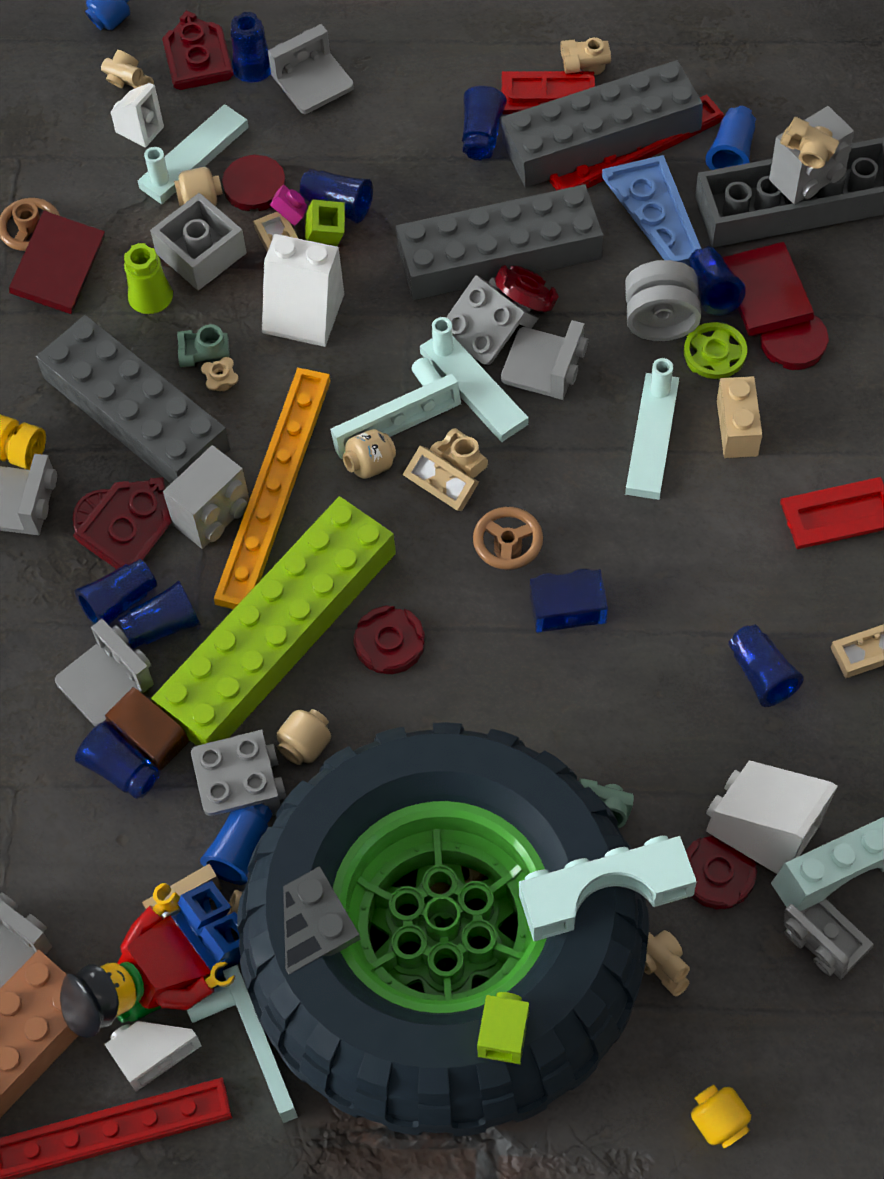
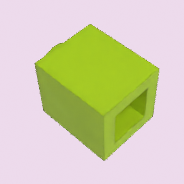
[305,200,345,247]
[477,992,529,1064]

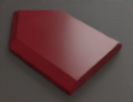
[162,10,234,90]
[73,477,171,576]

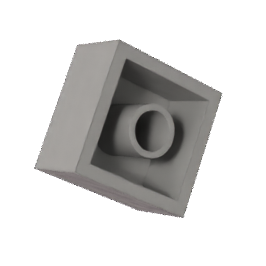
[769,106,854,205]
[150,193,247,291]
[163,445,249,549]

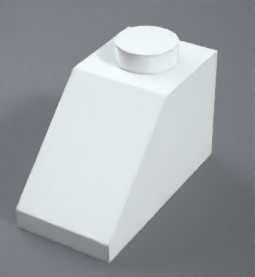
[111,83,164,148]
[104,1021,202,1092]

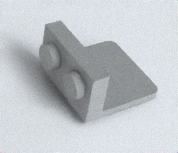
[268,24,354,114]
[446,275,539,365]
[501,320,588,400]
[0,454,57,535]
[55,619,154,727]
[191,730,287,816]
[0,892,52,988]
[784,898,874,980]

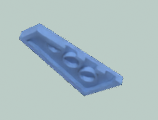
[602,155,704,266]

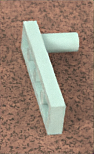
[137,104,249,204]
[420,317,528,442]
[330,358,461,459]
[625,358,679,500]
[187,965,298,1124]

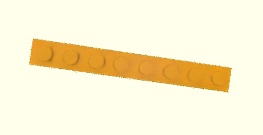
[214,367,331,609]

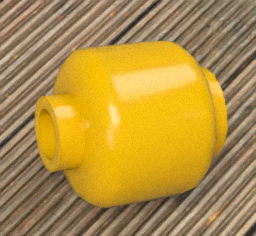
[691,1084,751,1148]

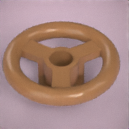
[0,198,60,251]
[473,507,543,570]

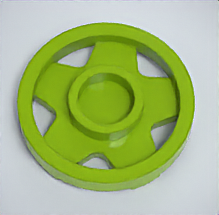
[684,322,747,380]

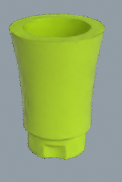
[124,243,173,314]

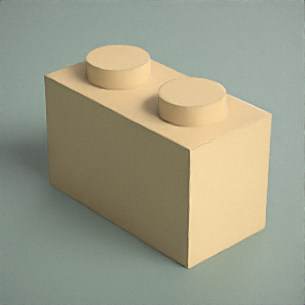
[717,376,762,458]

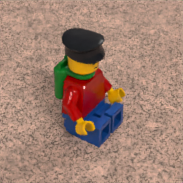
[60,880,241,1038]

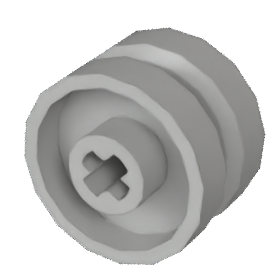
[625,260,701,341]

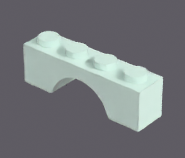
[771,817,884,911]
[519,836,697,941]

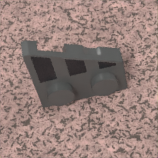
[283,866,361,975]

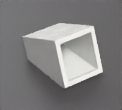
[262,234,344,347]
[706,760,838,874]

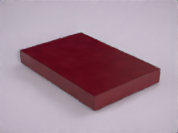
[9,210,105,314]
[721,242,814,336]

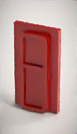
[500,71,595,114]
[780,477,884,549]

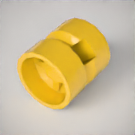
[0,414,46,470]

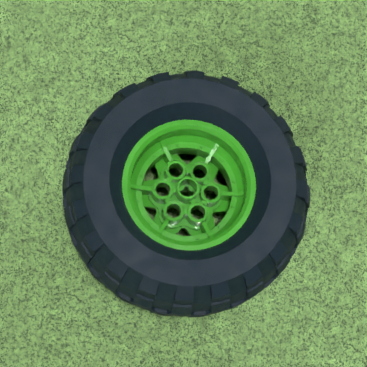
[237,722,649,1136]

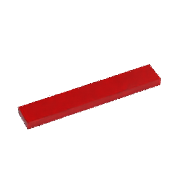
[549,94,724,190]
[0,1077,233,1179]

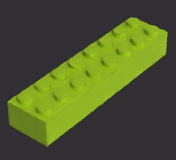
[151,496,396,746]

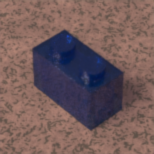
[530,569,608,633]

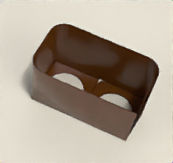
[105,687,190,771]

